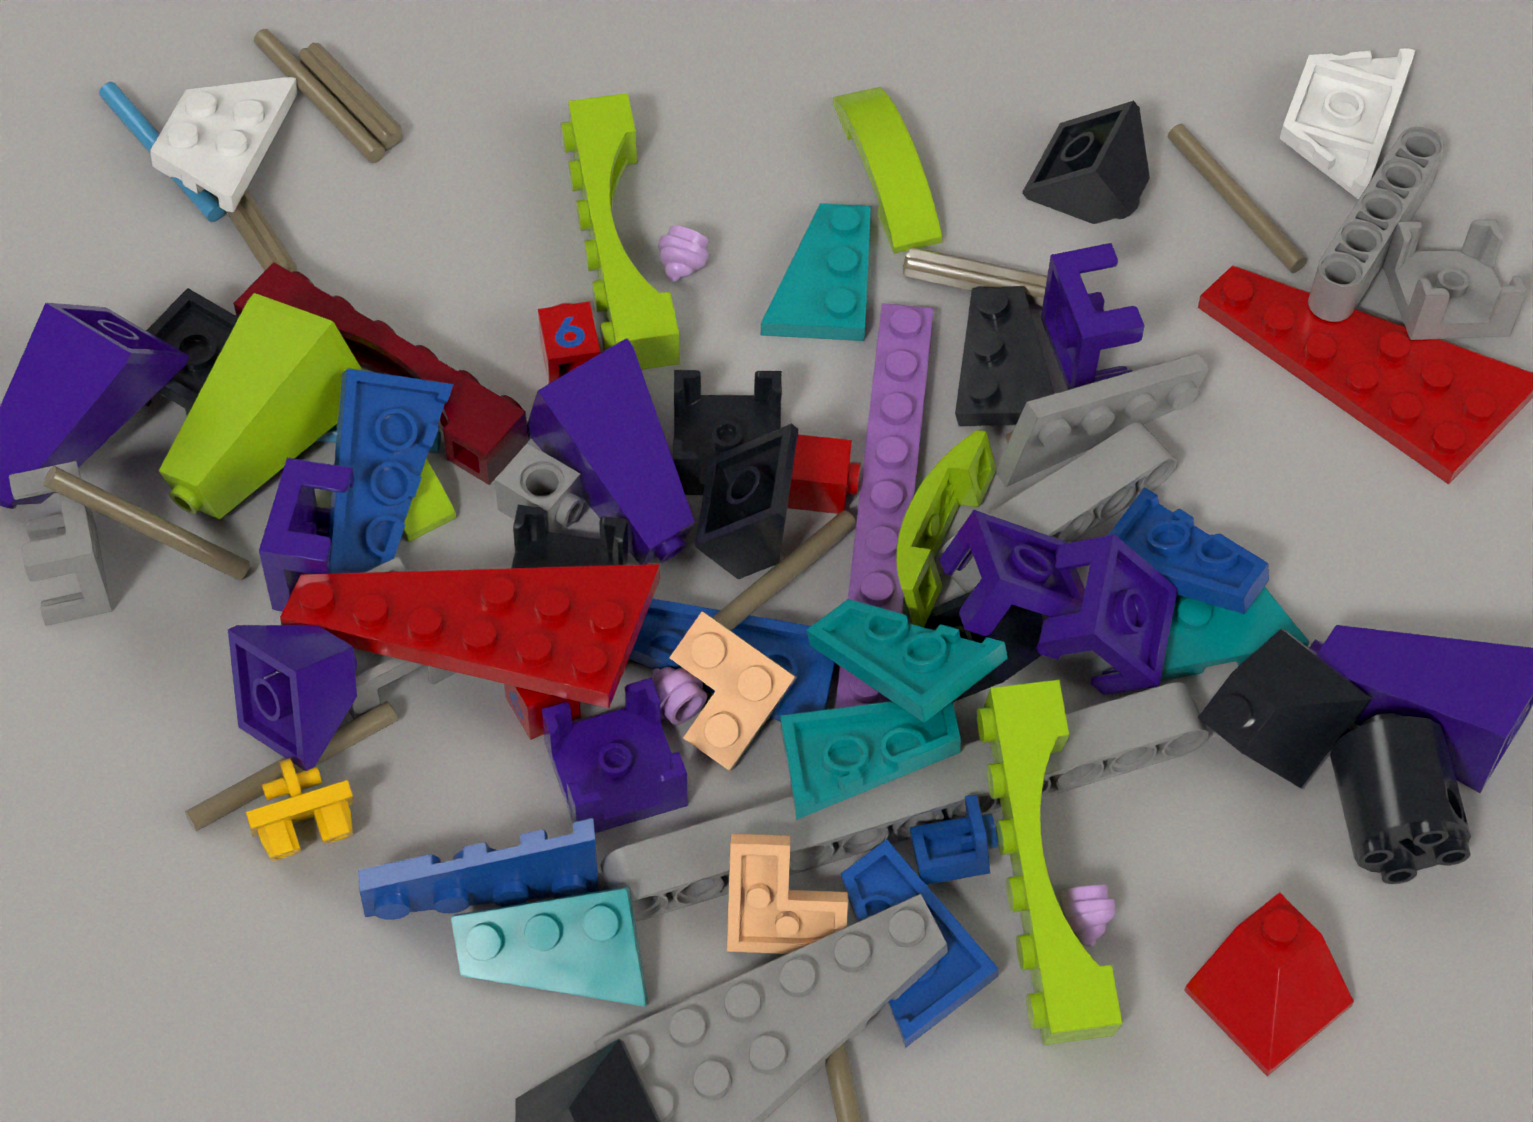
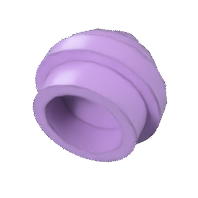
[658,226,709,282]
[652,667,707,725]
[1059,885,1116,947]

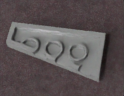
[996,353,1209,487]

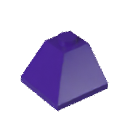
[228,625,357,771]

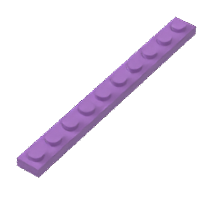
[835,303,934,709]

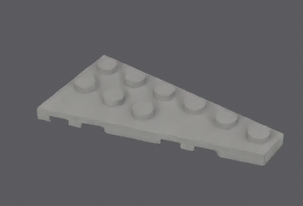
[594,894,948,1122]

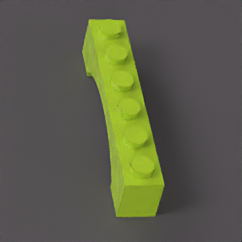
[560,93,680,370]
[977,680,1123,1046]

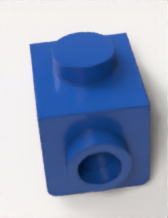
[910,794,998,885]

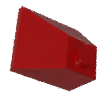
[1184,892,1354,1077]

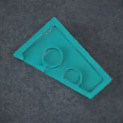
[760,203,871,341]
[1160,586,1310,681]
[806,599,1008,723]
[780,701,961,820]
[451,886,649,1007]

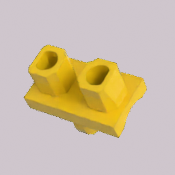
[246,758,353,862]

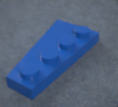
[328,369,453,574]
[629,598,836,722]
[358,818,599,920]

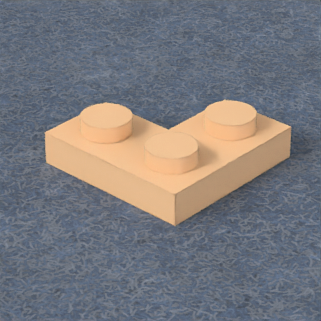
[670,611,797,771]
[727,834,848,954]

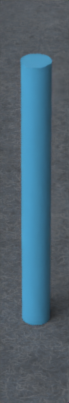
[99,82,225,222]

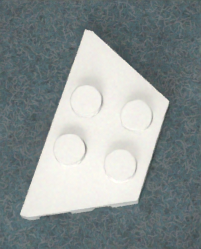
[1279,48,1416,199]
[150,77,298,212]

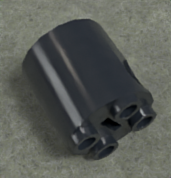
[1330,713,1471,884]

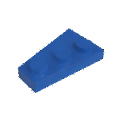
[1108,487,1269,614]
[841,839,999,1048]

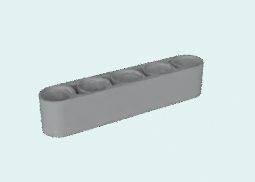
[1308,127,1444,322]
[937,422,1177,594]

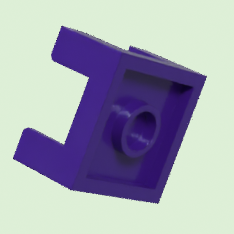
[1041,243,1145,390]
[259,458,355,612]
[940,510,1085,660]
[1039,534,1177,695]
[542,677,688,833]

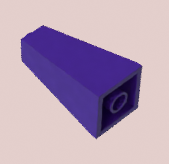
[0,303,189,509]
[527,338,695,565]
[1309,625,1533,793]

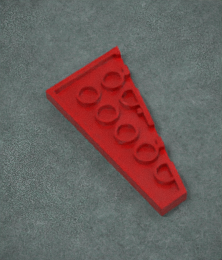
[1198,265,1533,484]
[280,564,660,708]

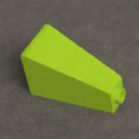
[159,293,363,519]

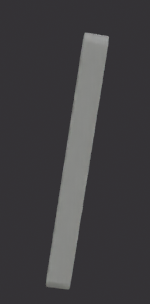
[600,682,1209,922]

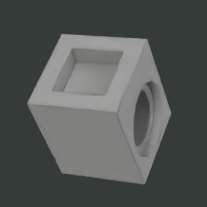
[495,443,584,533]

